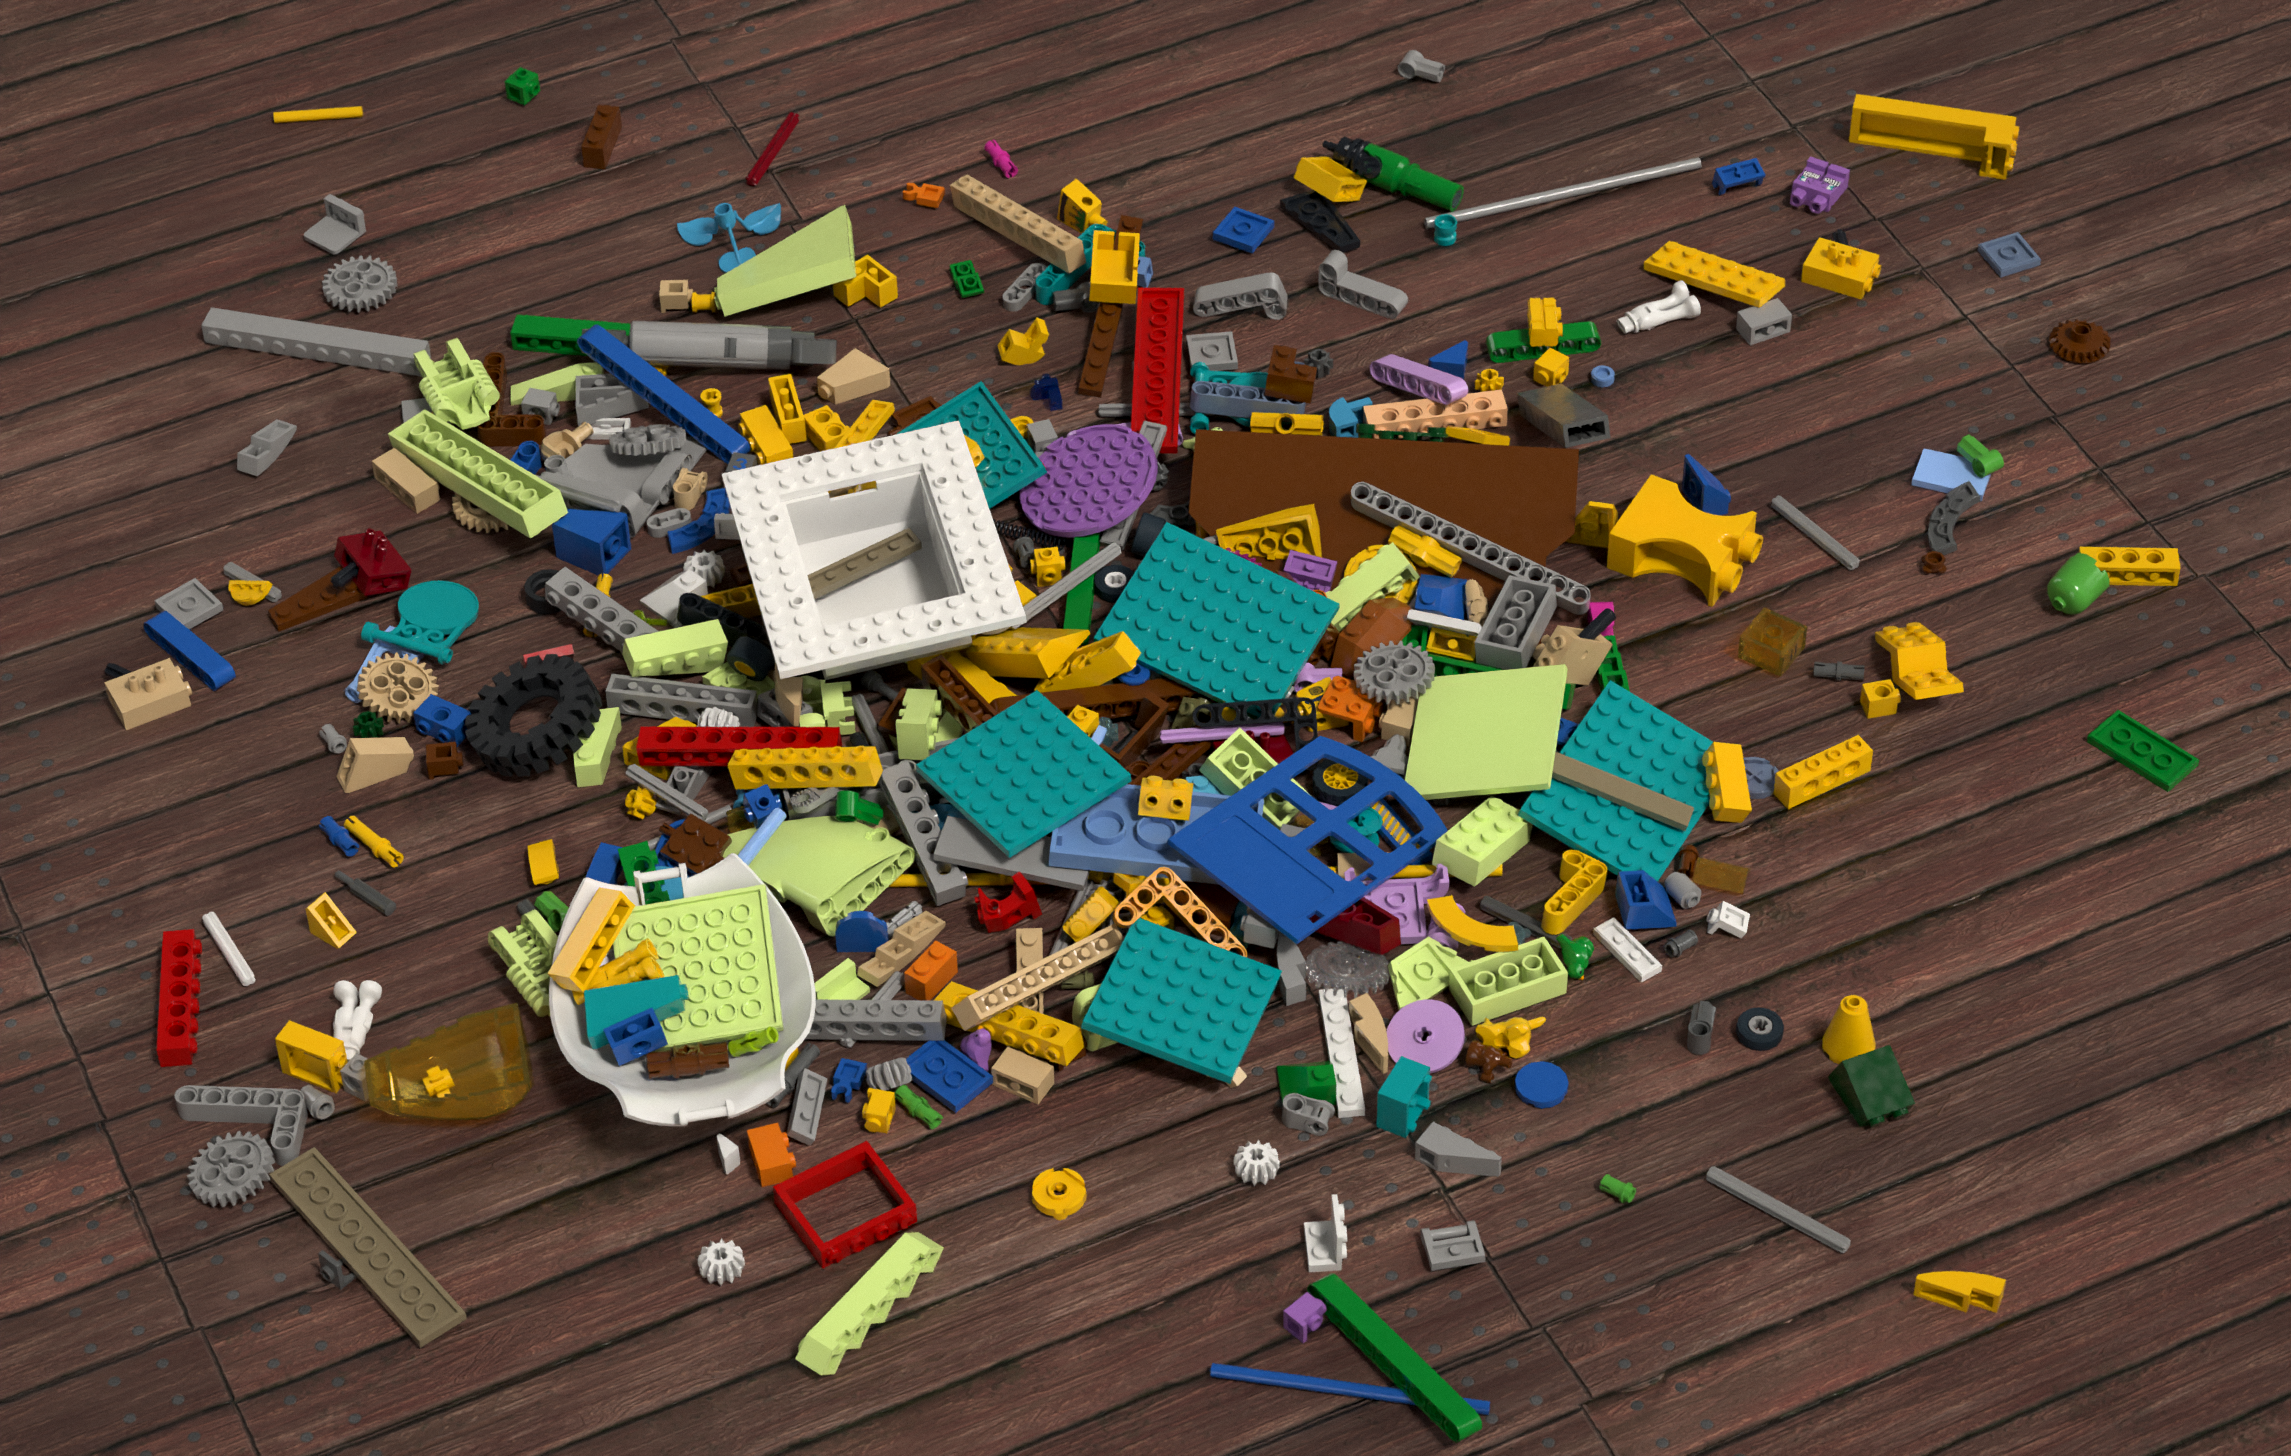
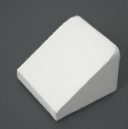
[717,1133,740,1175]

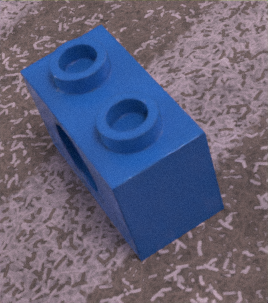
[414,694,472,747]
[603,1008,668,1066]

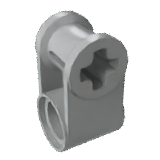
[1281,1093,1335,1136]

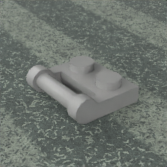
[1420,1220,1485,1271]

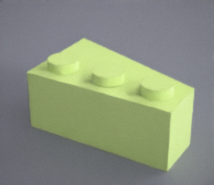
[896,688,942,760]
[573,707,622,787]

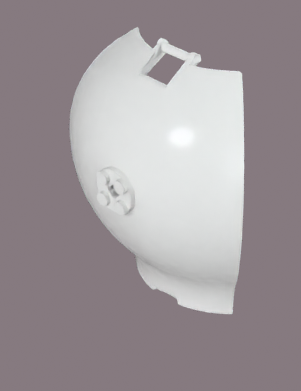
[549,853,816,1126]

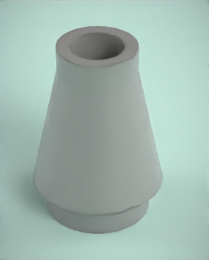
[300,1085,335,1119]

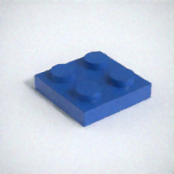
[1213,207,1274,254]

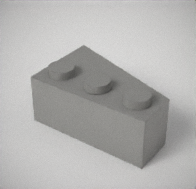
[576,374,649,427]

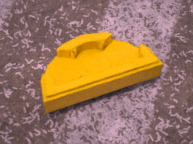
[228,580,273,606]

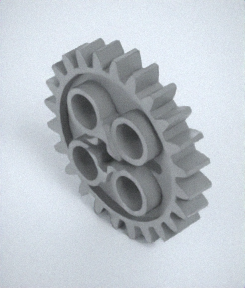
[322,255,397,312]
[609,424,687,456]
[1354,641,1435,704]
[187,1131,275,1207]

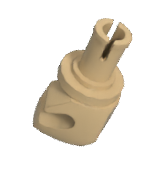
[541,422,594,461]

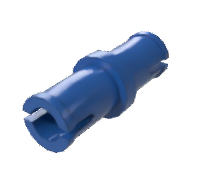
[319,816,360,856]

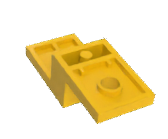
[1875,622,1964,700]

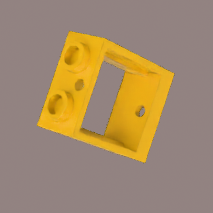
[1294,157,1367,202]
[275,1020,348,1093]

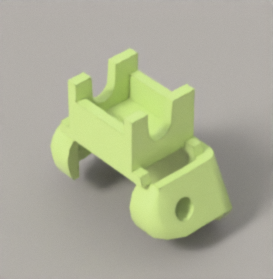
[800,676,856,735]

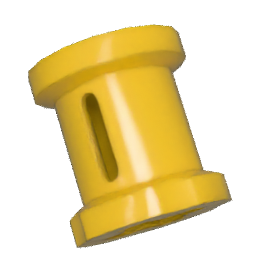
[692,292,717,313]
[700,388,723,418]

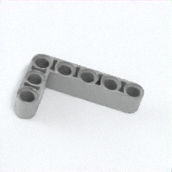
[175,1085,308,1166]

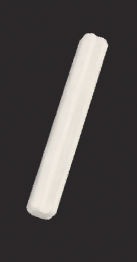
[202,912,255,986]

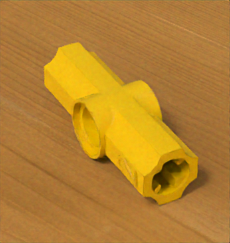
[1250,412,1324,436]
[1388,525,1462,578]

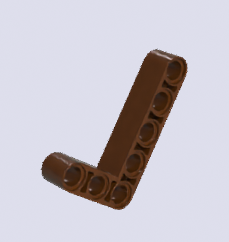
[476,352,546,447]

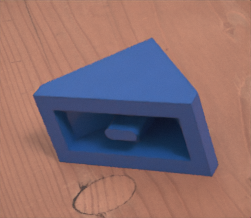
[1428,340,1468,380]

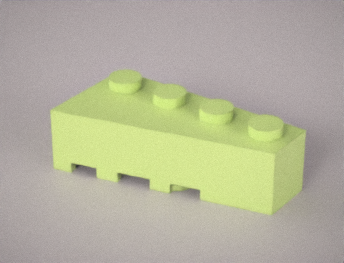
[1326,542,1420,632]

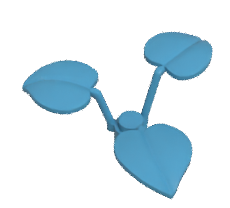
[677,203,781,273]

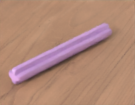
[1160,722,1284,744]

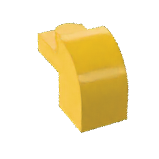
[997,318,1049,365]

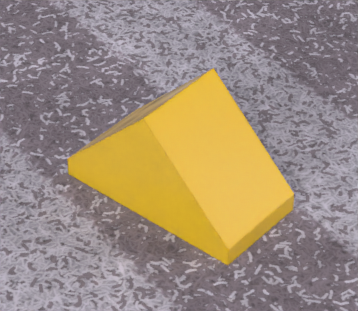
[305,892,357,949]

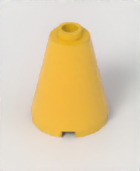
[1822,995,1876,1064]

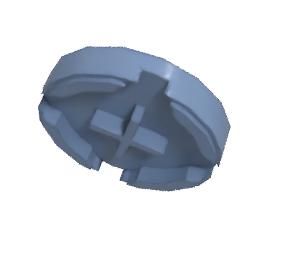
[1743,757,1779,799]

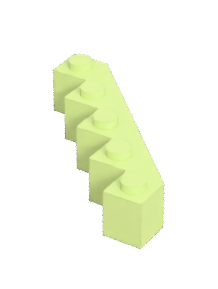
[796,1232,944,1375]

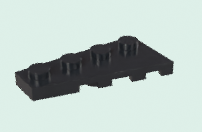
[1280,190,1360,253]

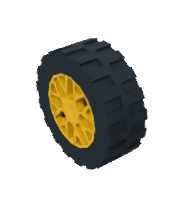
[1313,759,1368,806]

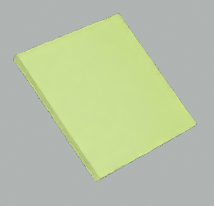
[1405,664,1568,800]

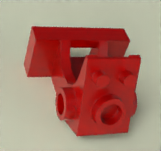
[974,871,1042,933]

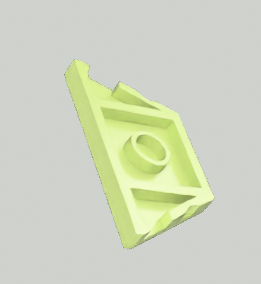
[1388,936,1473,1010]

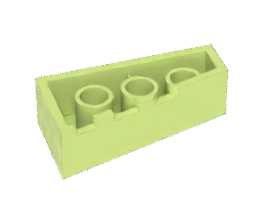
[622,619,728,677]

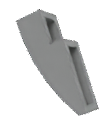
[237,419,297,476]
[1277,932,1306,1006]

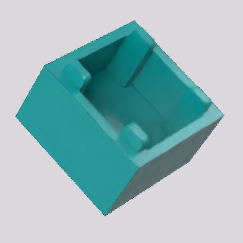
[1377,1056,1432,1138]

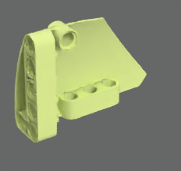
[723,816,915,937]

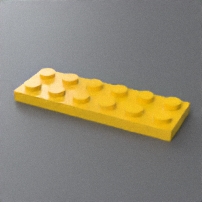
[1644,241,1785,308]

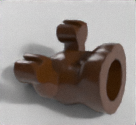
[1466,1040,1513,1084]

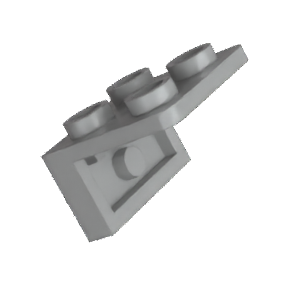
[304,194,366,254]

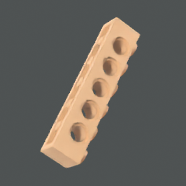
[1363,390,1508,439]

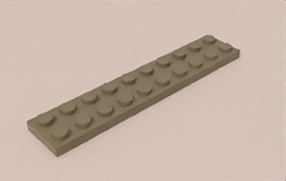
[269,1147,467,1348]

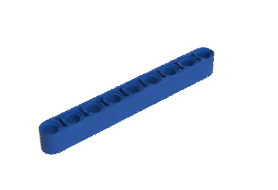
[577,325,750,464]

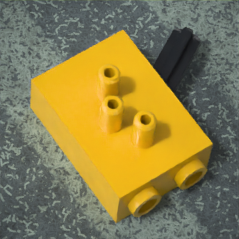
[1801,229,1881,300]

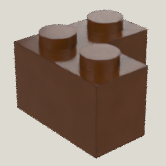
[1264,345,1317,404]

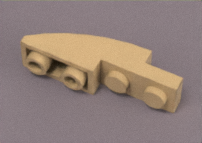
[1016,928,1044,1014]

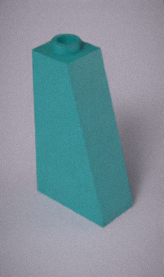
[584,975,689,1049]

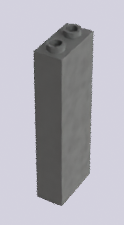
[1517,384,1611,448]

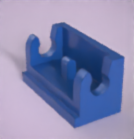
[1712,158,1765,195]

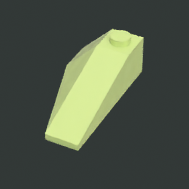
[511,362,604,405]

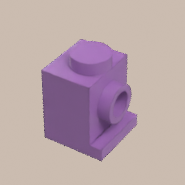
[1283,1292,1327,1343]

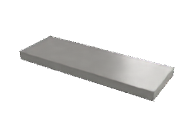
[934,816,1090,891]

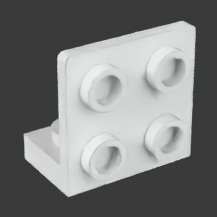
[1304,1194,1347,1273]

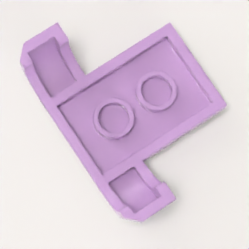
[1344,864,1449,944]

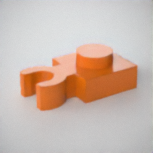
[903,183,945,208]

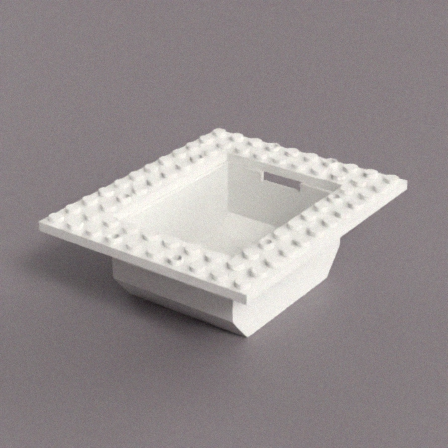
[722,421,1027,680]

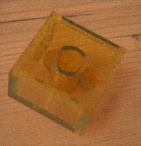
[1738,607,1807,676]

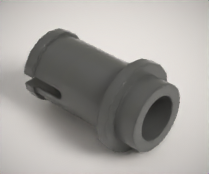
[1664,929,1698,957]

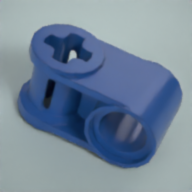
[510,441,542,475]

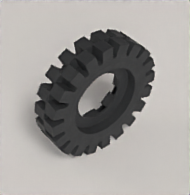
[465,654,602,777]

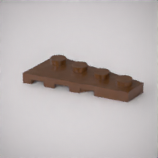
[268,566,368,632]

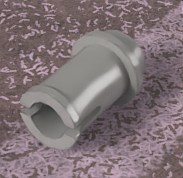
[319,724,347,754]

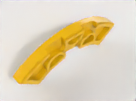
[1427,896,1519,952]

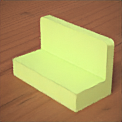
[814,958,870,1000]

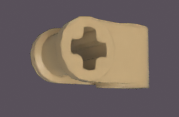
[673,468,708,510]

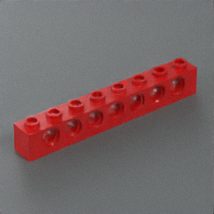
[636,726,842,766]

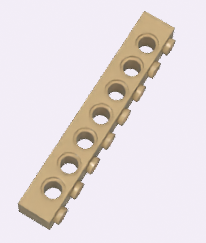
[950,175,1086,273]
[951,923,1124,1031]

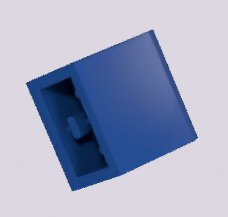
[1615,870,1677,929]

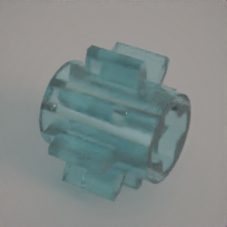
[1099,717,1118,747]

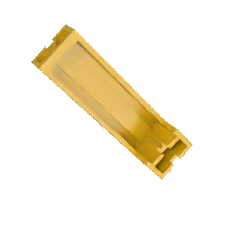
[1849,94,2019,180]

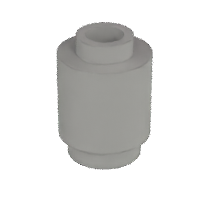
[1664,872,1701,909]

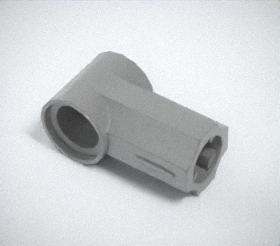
[1398,50,1445,82]

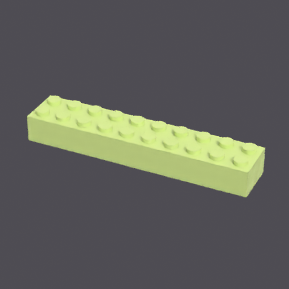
[388,409,568,539]

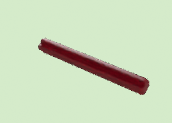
[746,112,799,187]

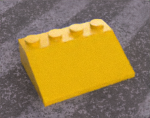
[966,627,1091,679]

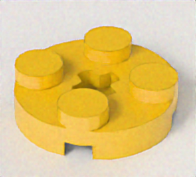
[1032,1168,1086,1220]

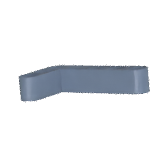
[1189,362,1306,423]

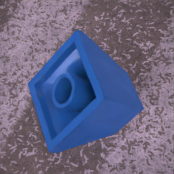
[1682,454,1731,516]
[1415,574,1467,620]

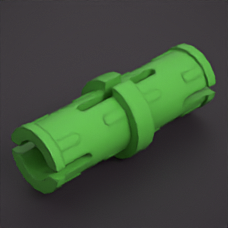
[895,1085,943,1129]

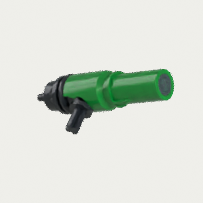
[1322,137,1464,212]

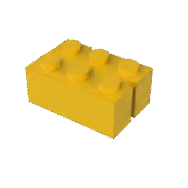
[1089,230,1140,304]

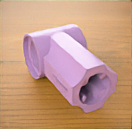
[1294,663,1342,693]

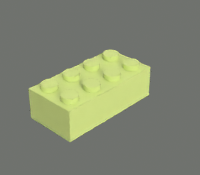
[1199,728,1310,830]
[1432,796,1533,887]
[1449,937,1568,1026]

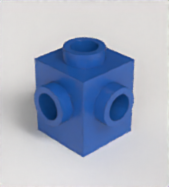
[743,784,782,829]

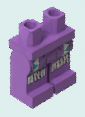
[1790,156,1850,214]

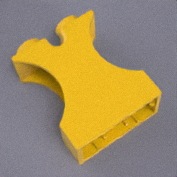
[1607,474,1763,607]

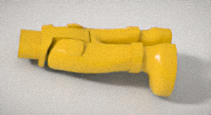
[572,939,665,1005]

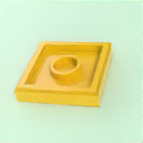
[1446,426,1510,446]

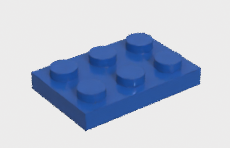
[906,1040,993,1113]

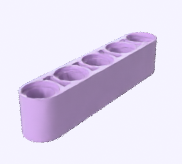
[1370,354,1468,405]

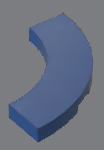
[667,488,731,554]

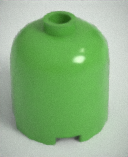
[2047,553,2110,615]

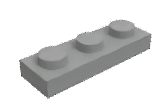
[787,1068,827,1146]

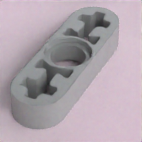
[1003,263,1047,311]

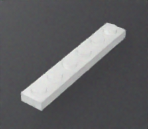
[1319,988,1365,1118]

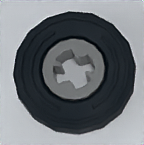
[1736,1007,1784,1051]

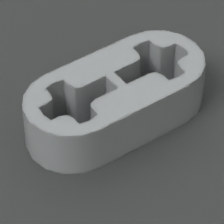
[647,508,692,538]

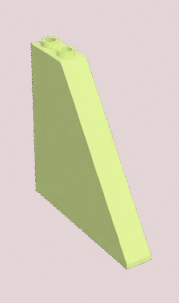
[714,205,856,316]

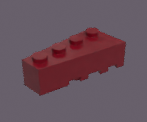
[1309,897,1401,955]

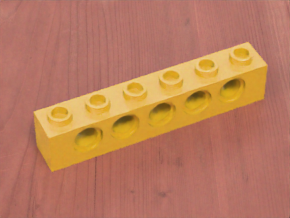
[727,746,883,789]
[933,981,1084,1066]

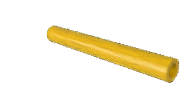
[273,106,363,123]

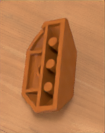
[1331,597,1412,679]

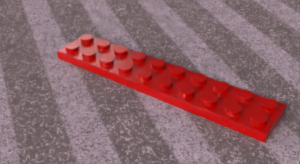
[1131,288,1184,454]

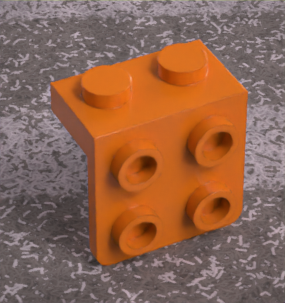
[1318,676,1383,742]

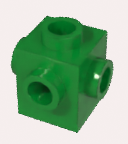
[505,67,540,105]

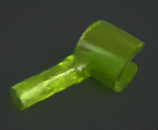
[633,610,667,626]

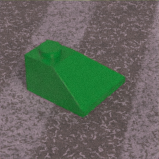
[1277,1061,1336,1106]

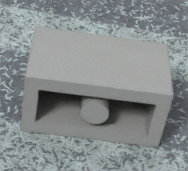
[1736,298,1792,345]

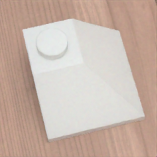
[640,569,708,626]

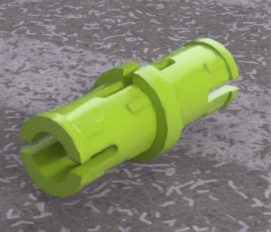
[728,1026,779,1057]

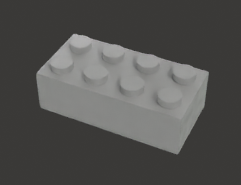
[1474,575,1557,670]

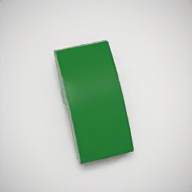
[949,260,984,298]

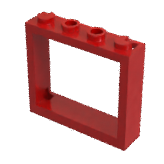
[773,1141,917,1269]

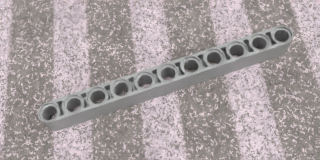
[1351,482,1591,615]

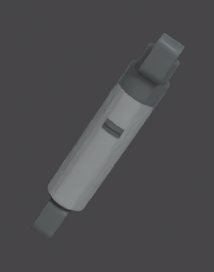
[581,321,837,370]

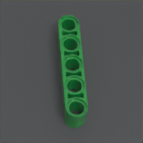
[1485,321,1601,363]

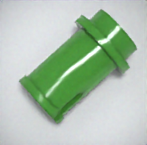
[1599,1174,1636,1203]

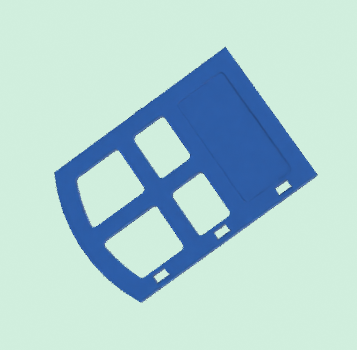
[1167,736,1448,944]

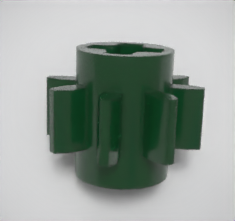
[353,711,384,738]

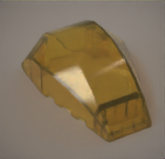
[364,1003,535,1121]

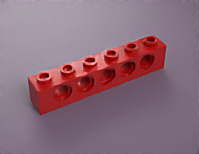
[157,929,202,1067]

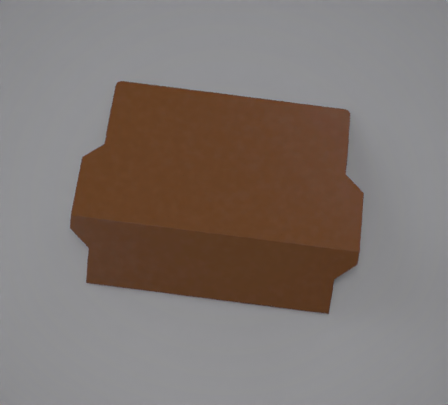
[1189,429,1579,646]

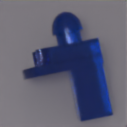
[1030,374,1063,411]

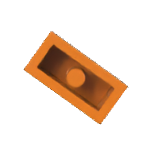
[904,941,958,1001]
[747,1123,796,1187]

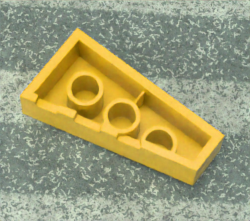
[1034,631,1141,693]

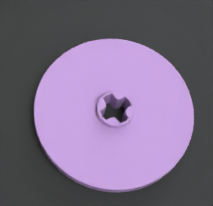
[1387,999,1465,1073]

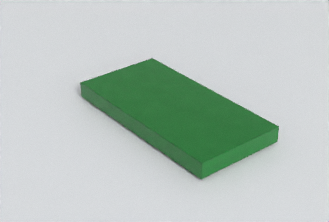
[2086,710,2199,792]

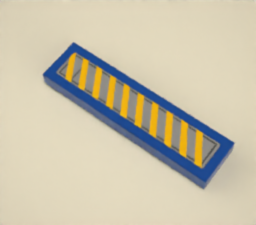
[1370,798,1432,865]

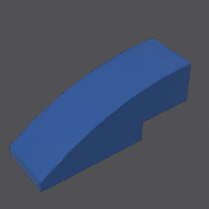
[585,842,623,885]

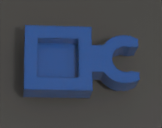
[831,1058,867,1103]

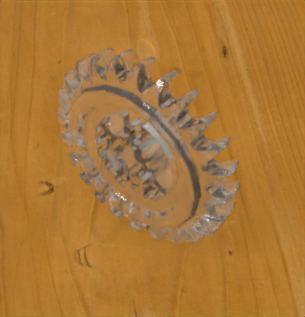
[1304,941,1390,998]

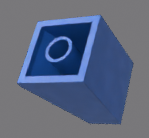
[552,509,631,577]

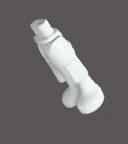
[333,980,382,1062]

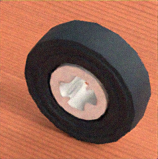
[1094,565,1134,603]

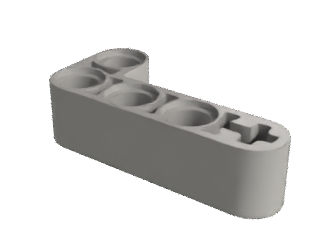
[1318,250,1408,319]
[1193,273,1288,320]

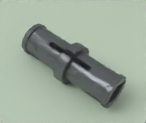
[1813,661,1864,681]

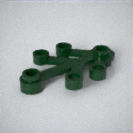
[1356,424,1448,442]

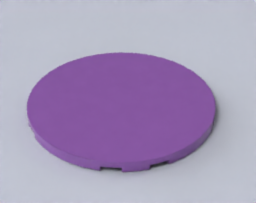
[1019,424,1158,537]

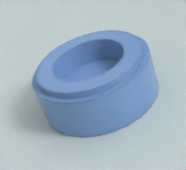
[1591,365,1615,387]

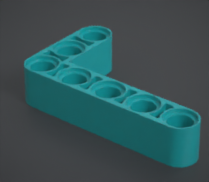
[1035,224,1145,305]

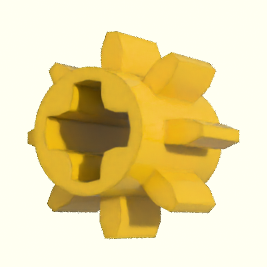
[1475,369,1504,392]
[625,786,657,819]
[422,1065,455,1100]

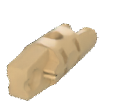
[1465,579,1489,627]

